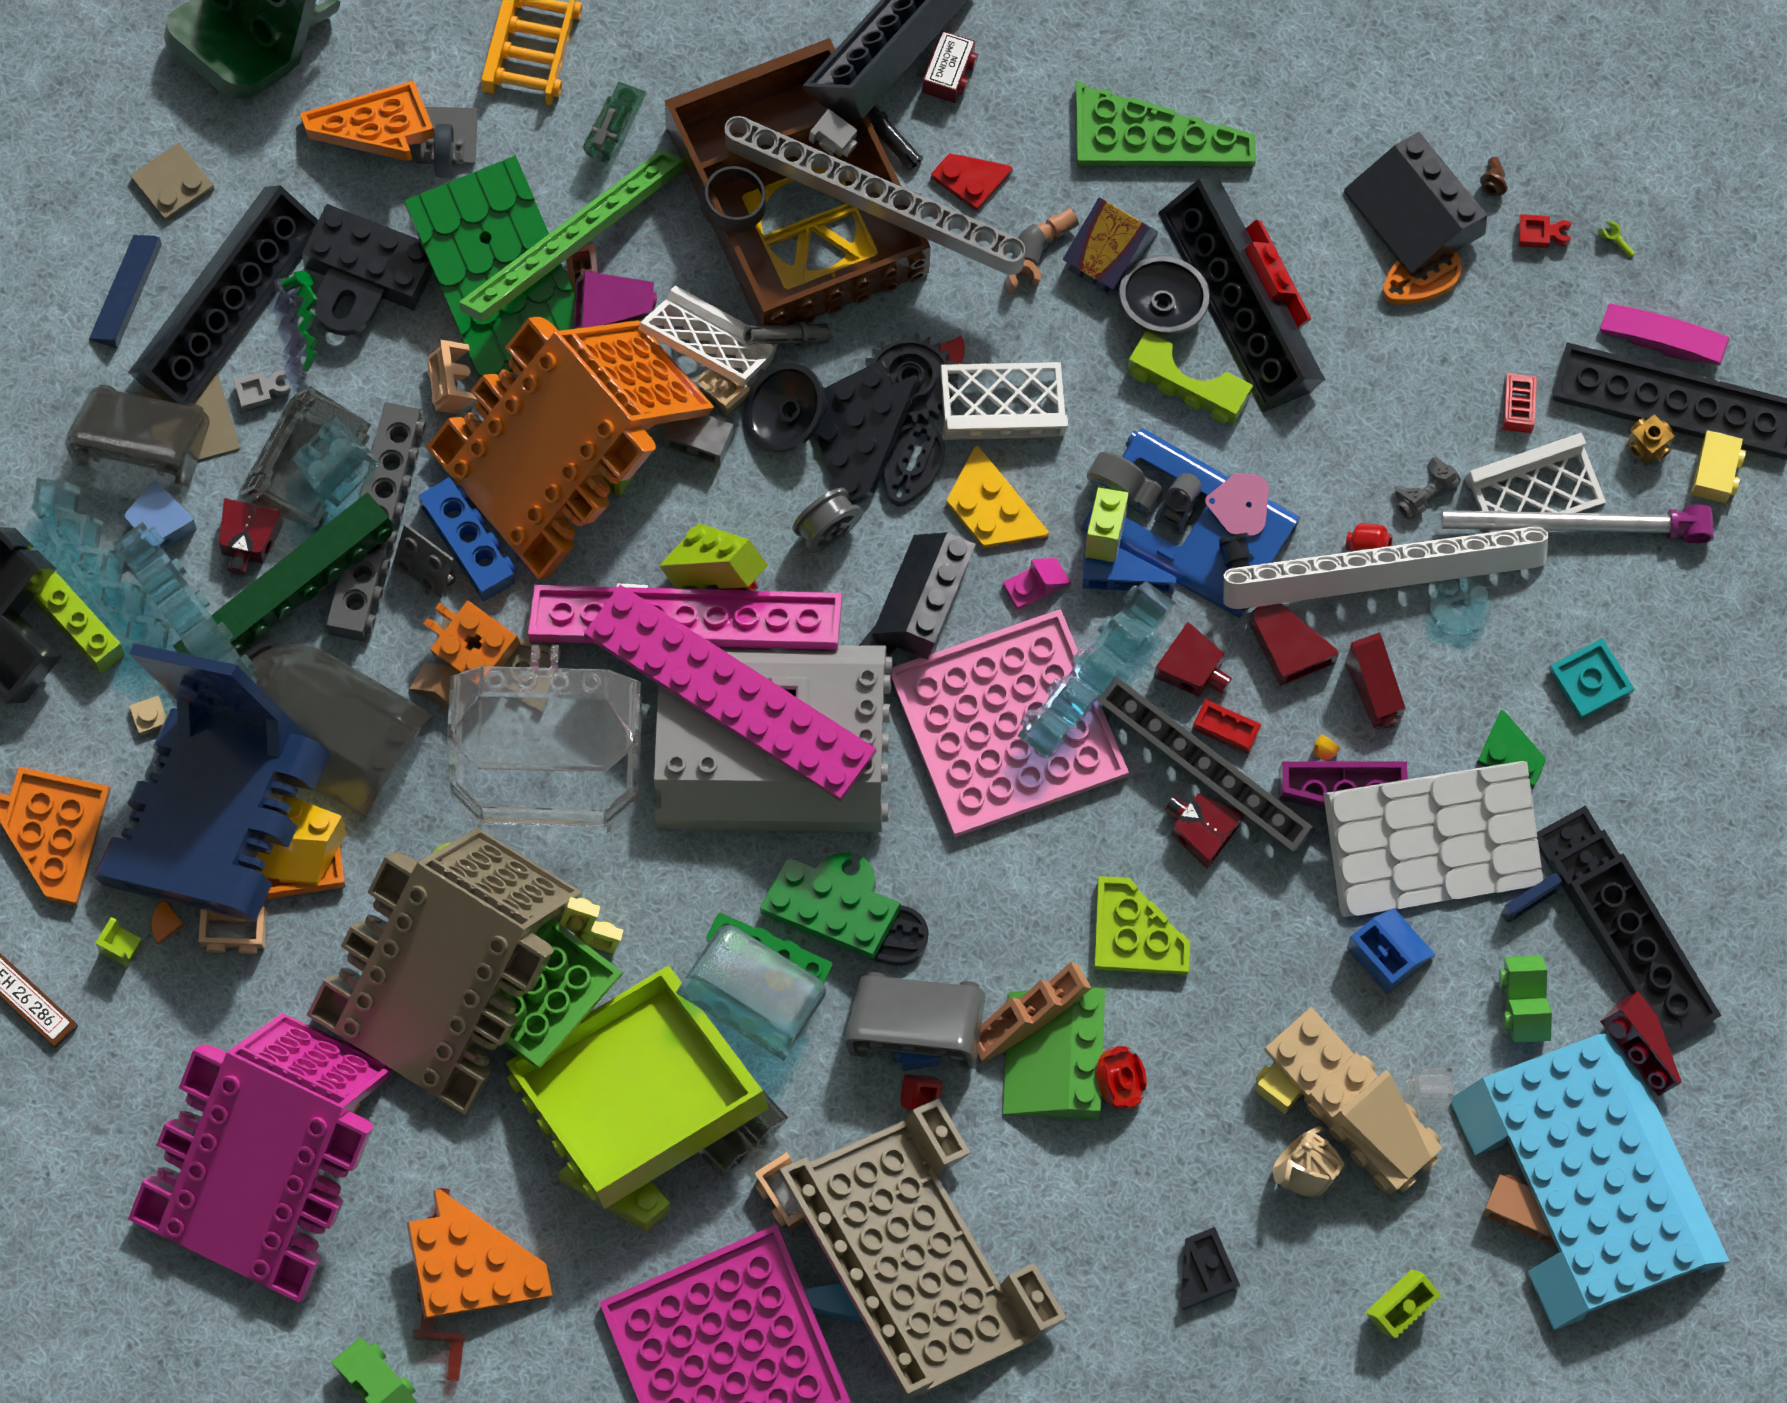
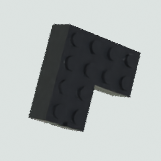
[0,527,62,704]

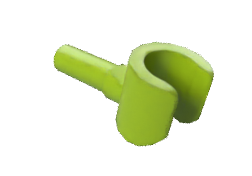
[1597,221,1635,258]

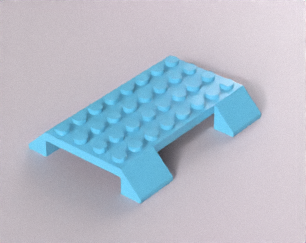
[1449,1034,1730,1331]

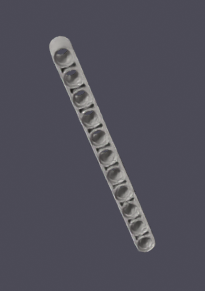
[725,116,1026,275]

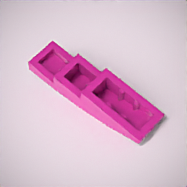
[1600,303,1730,365]

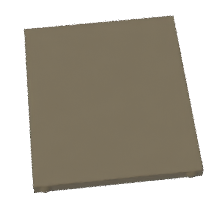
[140,371,240,471]

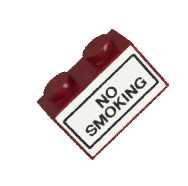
[922,31,979,103]

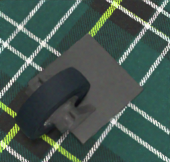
[416,107,478,178]

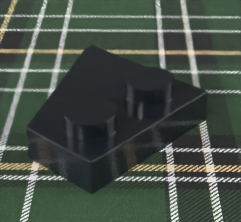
[1181,1227,1240,1311]

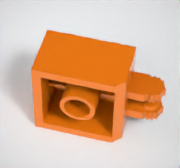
[423,600,521,692]

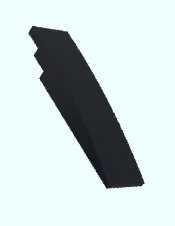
[1537,805,1722,1046]

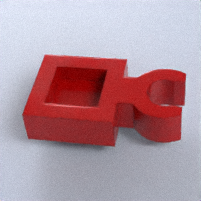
[1518,214,1571,248]

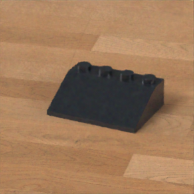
[1344,132,1488,276]

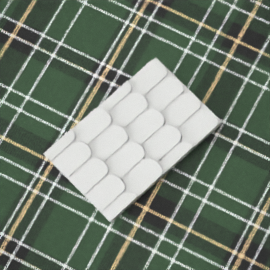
[1323,761,1543,917]

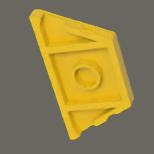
[946,445,1049,549]

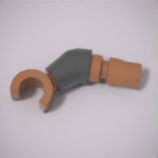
[1005,208,1079,295]

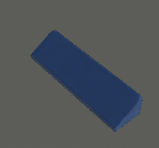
[89,235,162,349]

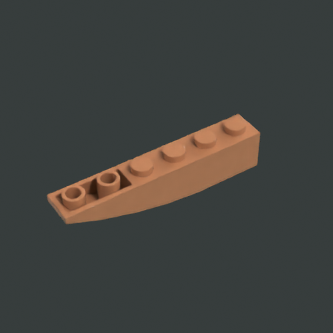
[1482,1174,1556,1246]

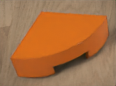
[151,900,184,945]

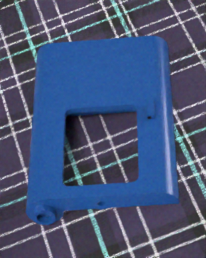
[1081,428,1301,618]

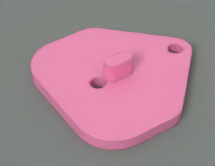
[1205,473,1269,535]

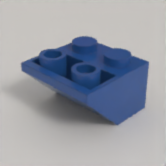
[1346,908,1436,994]

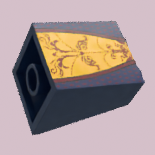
[1062,197,1159,293]

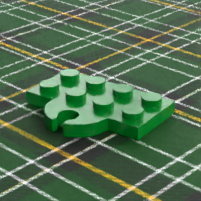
[760,852,901,960]

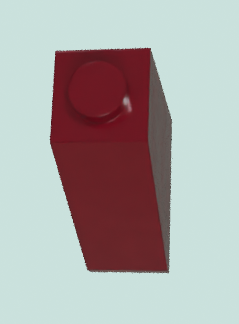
[1249,603,1339,686]
[1345,632,1406,728]

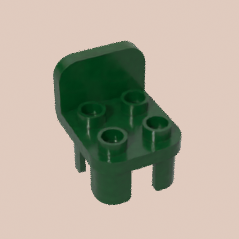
[164,0,340,99]

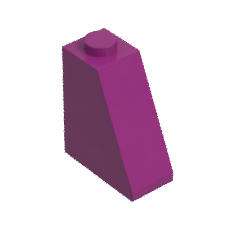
[573,271,657,329]

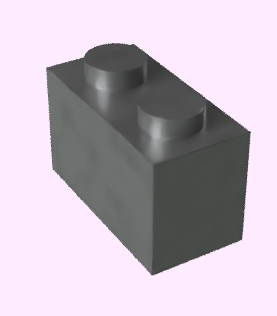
[663,415,734,467]

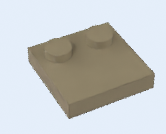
[130,143,215,222]

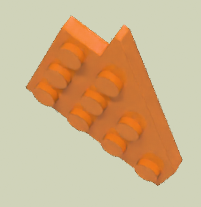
[0,767,111,906]
[406,1189,552,1319]

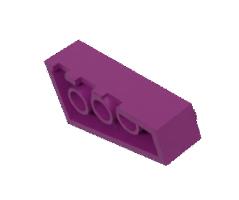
[1278,761,1408,811]

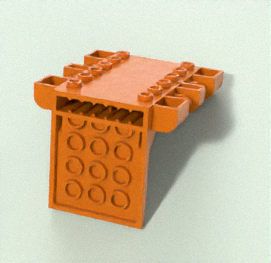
[426,317,714,580]

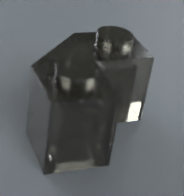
[699,1090,788,1176]

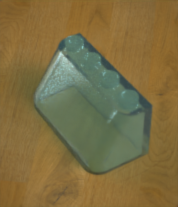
[676,925,826,1061]

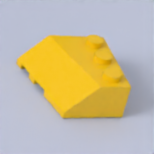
[254,796,347,885]

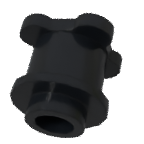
[1219,533,1254,569]

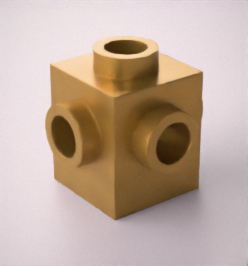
[1627,414,1675,467]

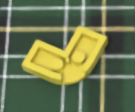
[560,897,623,954]

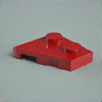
[930,153,1013,211]

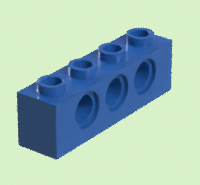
[418,477,516,602]

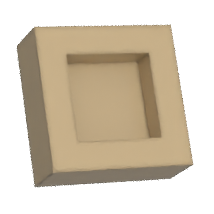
[129,695,166,736]

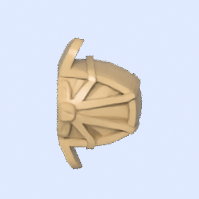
[1272,1126,1344,1197]

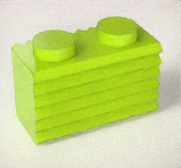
[1365,1269,1441,1338]

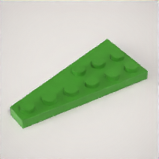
[1075,81,1256,167]

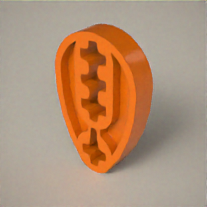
[1382,251,1462,305]

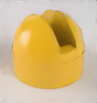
[1313,734,1341,761]

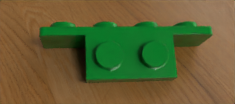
[706,913,832,991]

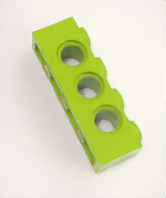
[33,571,125,674]

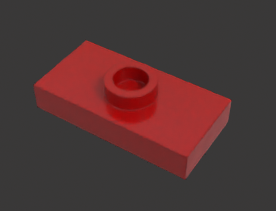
[1192,699,1262,754]

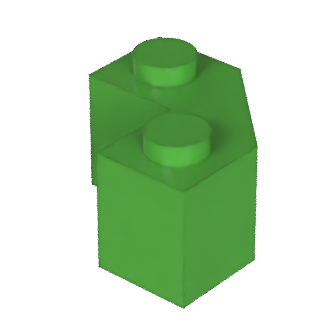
[1499,955,1552,1043]
[331,1337,418,1403]

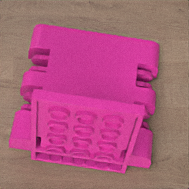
[128,1013,393,1303]

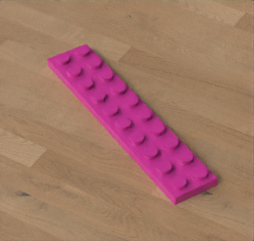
[584,584,877,802]
[528,585,843,650]

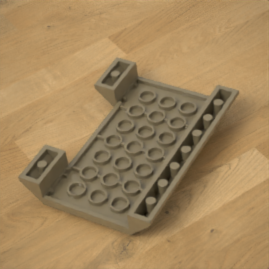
[778,1099,1067,1396]

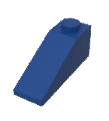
[1082,544,1176,593]

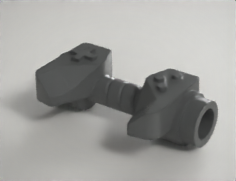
[1394,457,1461,519]

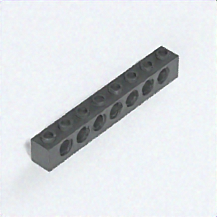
[326,402,426,642]
[1097,676,1316,854]

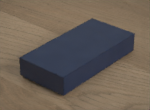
[1501,872,1562,923]

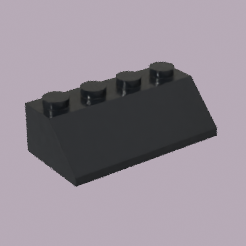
[871,532,976,660]

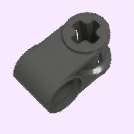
[1154,473,1202,534]

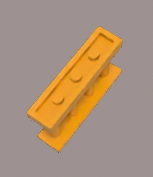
[481,0,583,106]

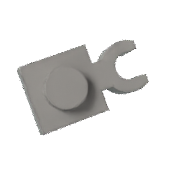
[234,370,291,411]

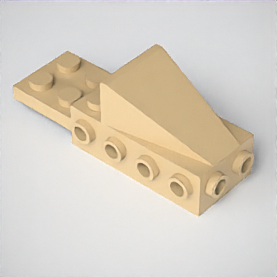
[1263,1007,1443,1195]

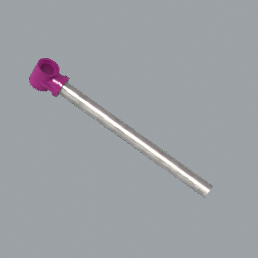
[1441,505,1714,543]

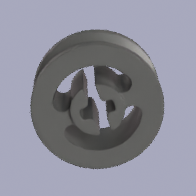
[792,488,863,553]

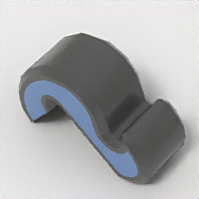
[1086,451,1162,514]

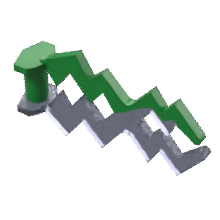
[274,271,319,377]

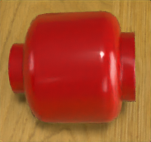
[1346,523,1393,552]

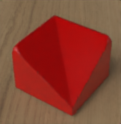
[900,1074,943,1111]

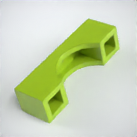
[1127,331,1253,425]

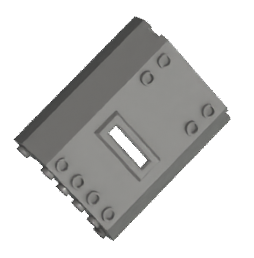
[654,645,893,832]

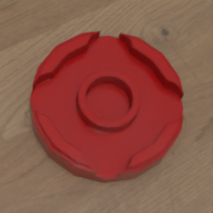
[1096,1046,1147,1110]

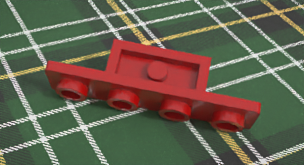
[1245,220,1311,329]

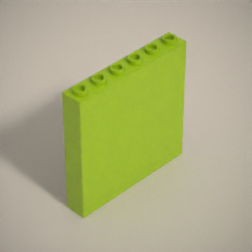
[506,965,769,1209]

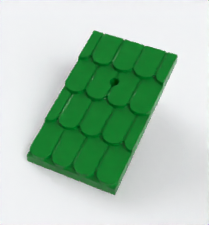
[404,155,575,379]

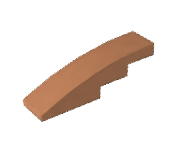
[978,962,1092,1062]

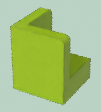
[95,917,143,968]

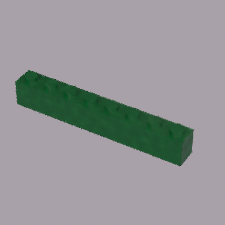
[173,492,397,663]

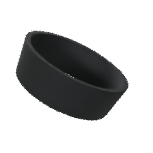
[700,166,766,233]

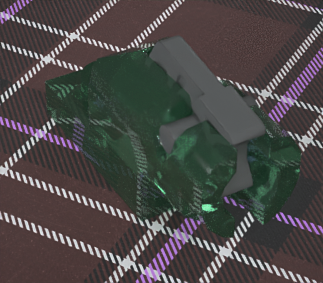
[583,81,646,162]

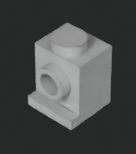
[809,109,857,157]

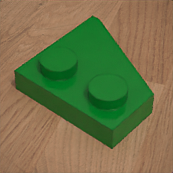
[1477,710,1546,788]

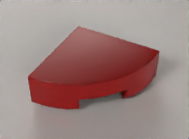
[940,335,965,364]

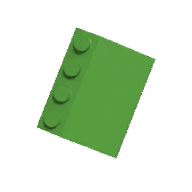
[500,919,623,1069]
[1003,988,1105,1120]

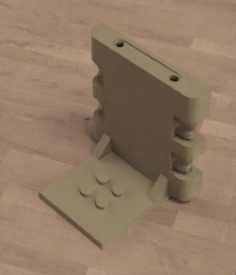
[307,828,583,1115]

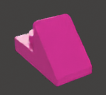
[1003,558,1071,610]

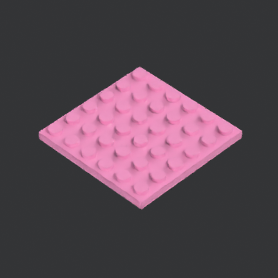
[891,609,1129,838]

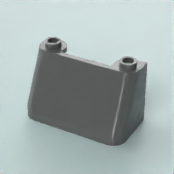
[845,972,986,1069]

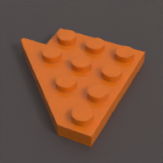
[300,80,435,161]

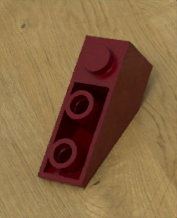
[1600,991,1682,1096]

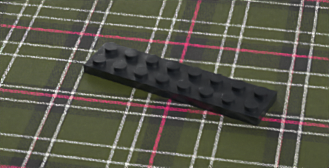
[1552,342,1787,460]

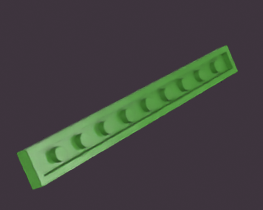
[459,149,685,322]

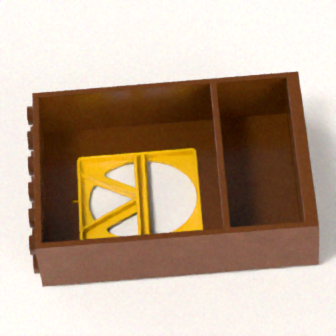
[665,38,931,326]

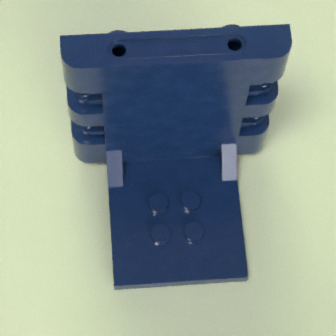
[94,643,330,922]

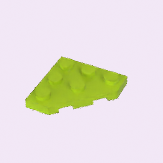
[1094,876,1190,975]

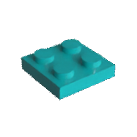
[1549,638,1635,720]

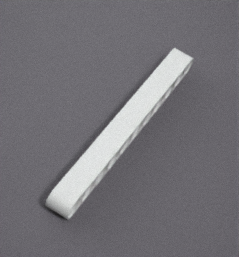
[1223,527,1548,609]

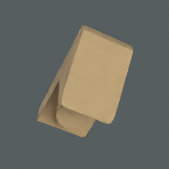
[694,368,750,416]

